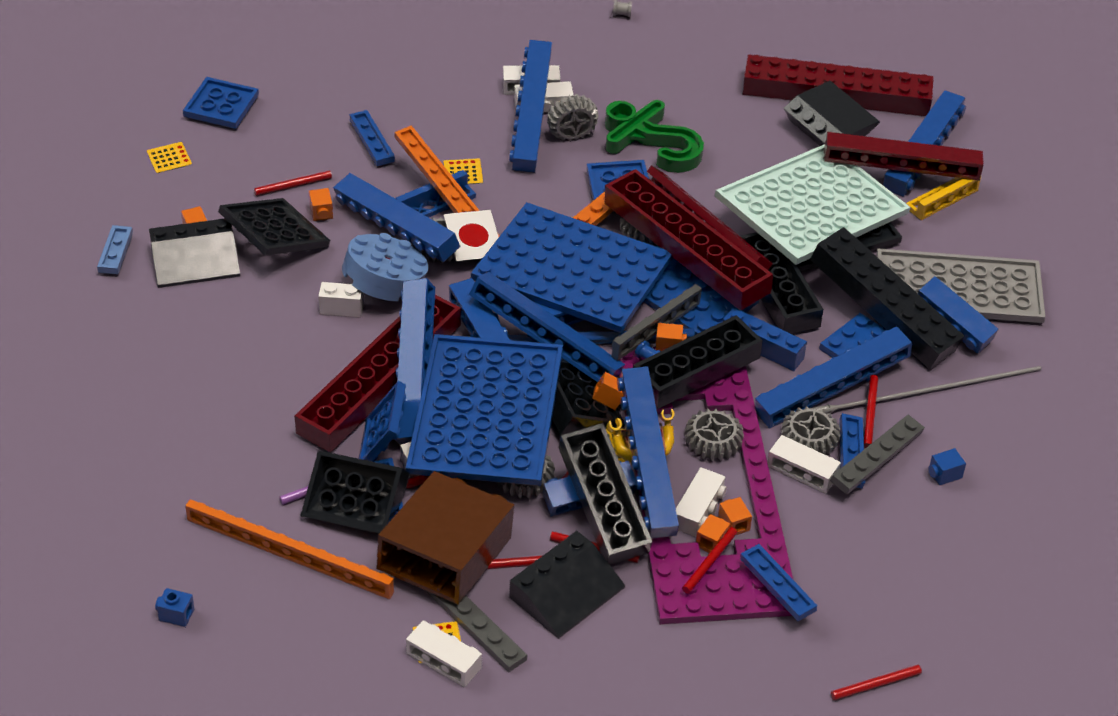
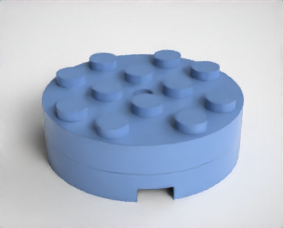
[342,233,428,301]

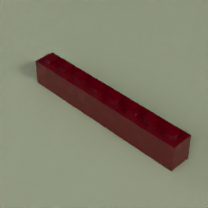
[824,132,984,180]

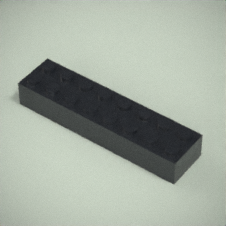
[810,227,964,369]

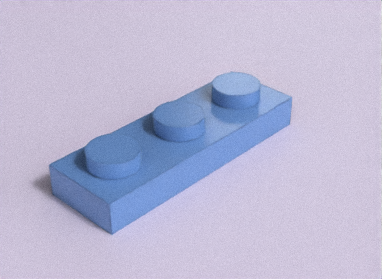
[97,225,133,274]

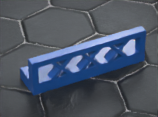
[396,170,476,218]

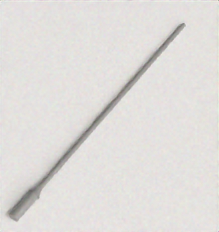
[809,366,1041,414]

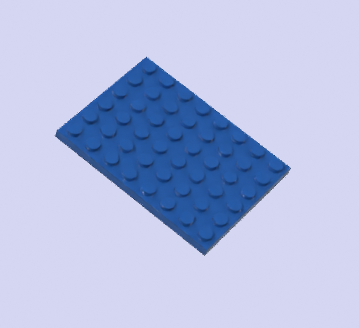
[471,202,673,333]
[406,334,563,486]

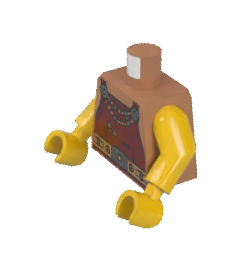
[606,409,675,470]

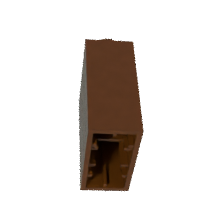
[376,471,515,604]

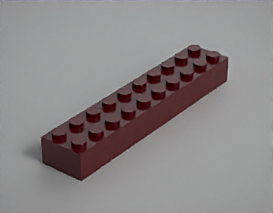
[742,54,933,117]
[604,169,773,311]
[294,295,461,453]

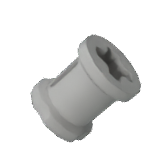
[613,0,632,18]

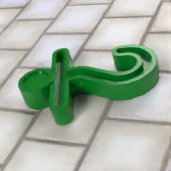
[605,100,704,173]

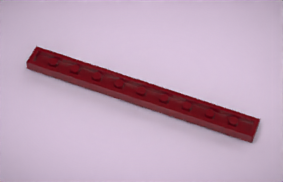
[647,165,773,270]

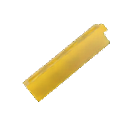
[906,177,981,220]

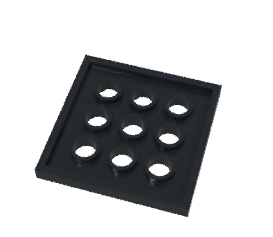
[218,198,331,256]

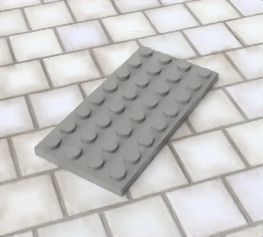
[876,249,1045,323]

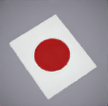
[444,210,499,261]

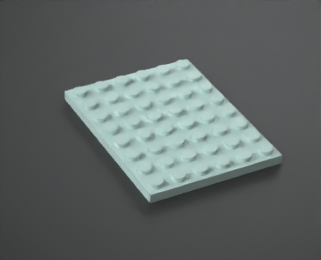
[714,144,911,265]

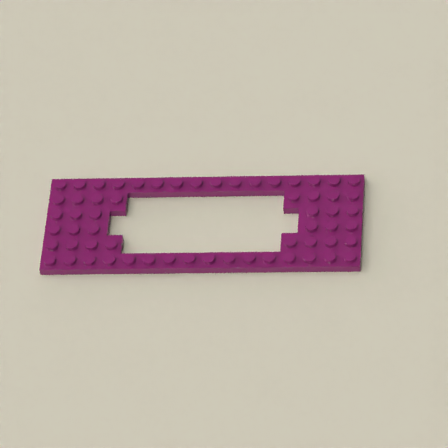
[619,346,793,624]

